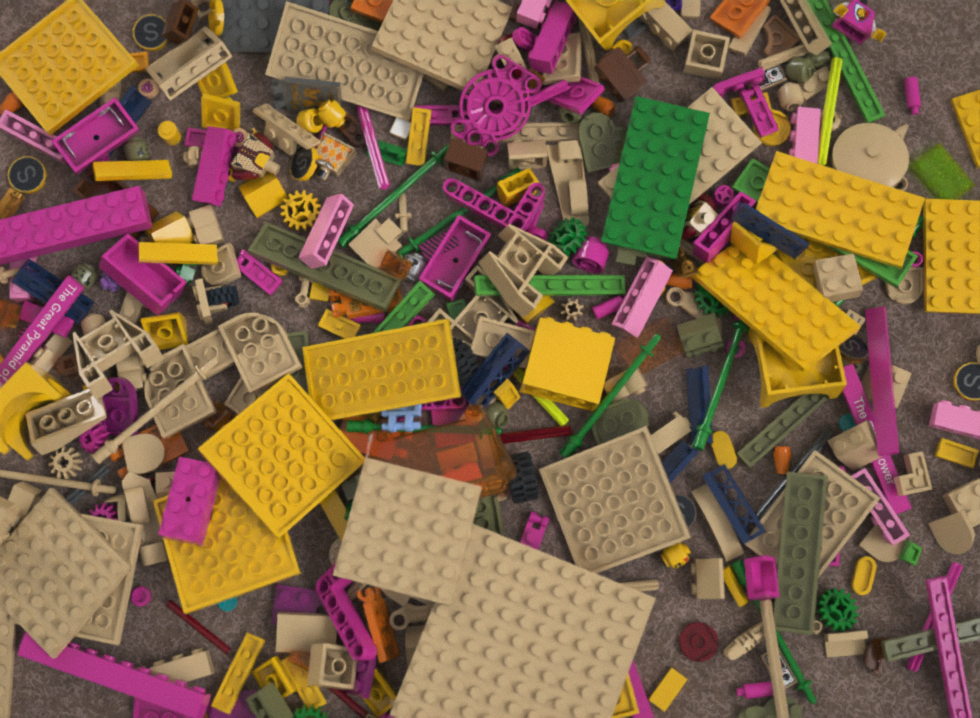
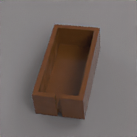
[72,167,159,240]

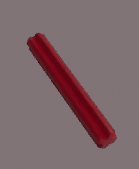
[495,425,572,444]

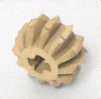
[48,446,83,480]

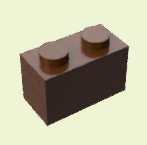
[161,0,199,45]

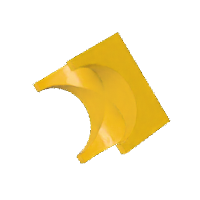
[566,0,666,52]
[747,328,847,408]
[0,362,73,461]

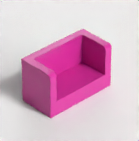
[744,555,779,601]

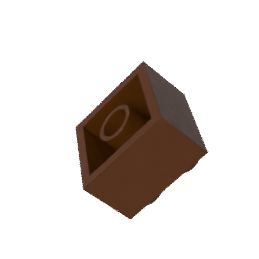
[444,138,488,182]

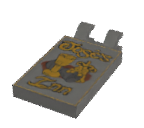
[270,77,342,112]

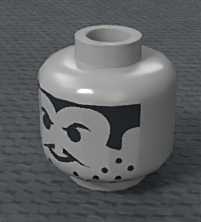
[399,253,427,283]

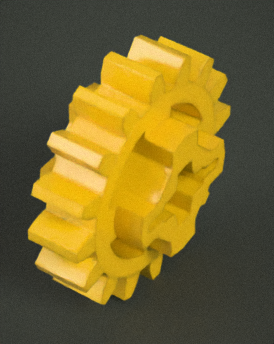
[280,190,322,232]

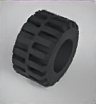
[452,337,478,388]
[503,451,539,504]

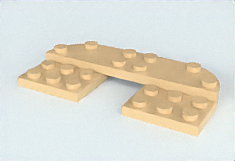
[144,313,303,439]

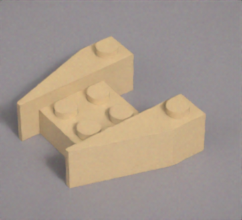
[478,224,568,318]
[428,265,518,348]
[73,310,164,400]
[0,481,43,547]

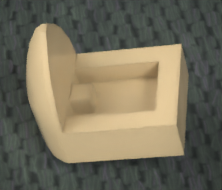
[104,494,130,522]

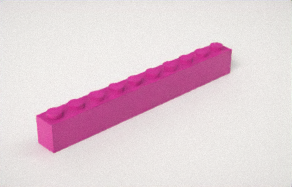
[17,632,211,718]

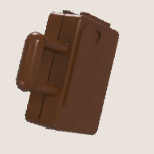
[594,46,651,102]

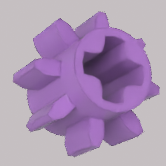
[100,272,122,292]

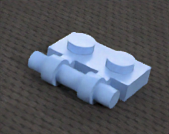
[382,404,422,432]

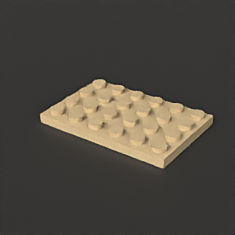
[745,450,880,578]

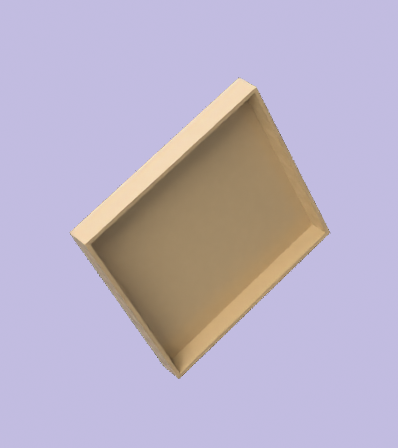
[390,524,656,718]

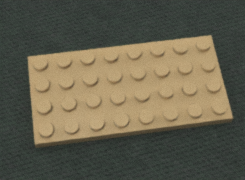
[265,1,424,121]
[597,87,762,205]

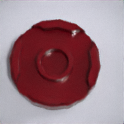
[679,622,719,662]

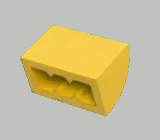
[497,168,539,207]

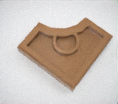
[761,14,801,57]

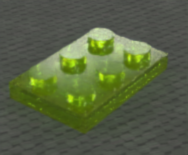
[909,142,976,200]

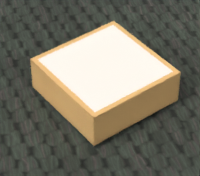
[389,117,411,142]

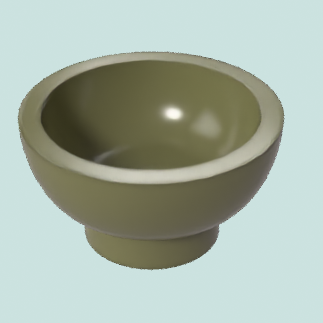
[483,402,509,428]

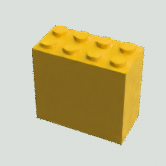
[519,317,615,412]

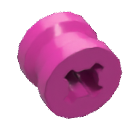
[713,185,734,207]

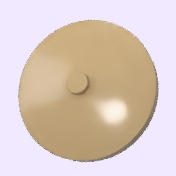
[831,123,909,188]

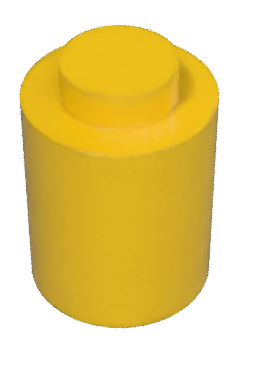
[158,121,181,146]

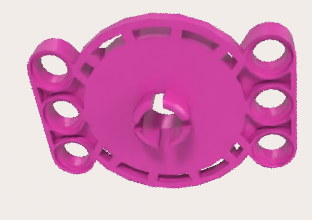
[450,54,541,156]

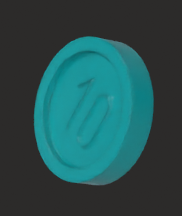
[838,414,855,432]
[218,597,238,611]

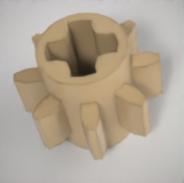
[183,146,203,169]
[561,298,584,322]

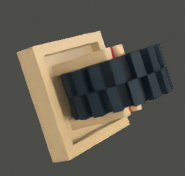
[193,278,240,325]

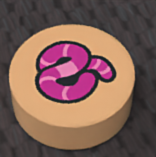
[138,79,158,98]
[232,128,248,148]

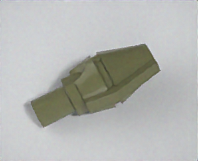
[801,51,830,67]

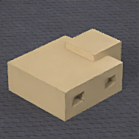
[348,218,403,269]

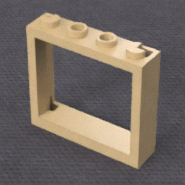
[145,26,233,101]

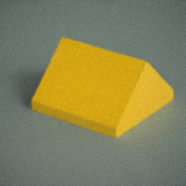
[238,171,289,218]
[143,211,195,244]
[730,221,778,264]
[141,312,189,350]
[252,656,297,699]
[363,667,398,718]

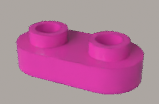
[512,27,537,52]

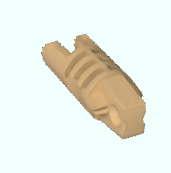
[723,621,765,661]

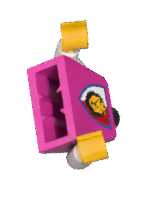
[831,0,886,45]

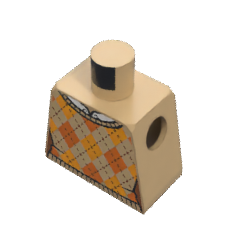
[315,132,357,181]

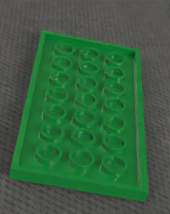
[601,96,710,260]

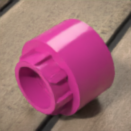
[572,237,609,274]

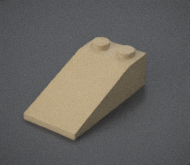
[25,389,107,456]

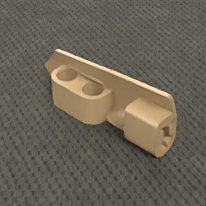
[546,140,589,227]
[121,471,168,566]

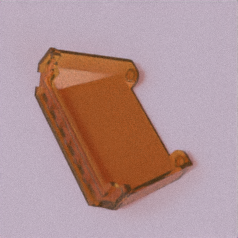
[365,403,517,499]

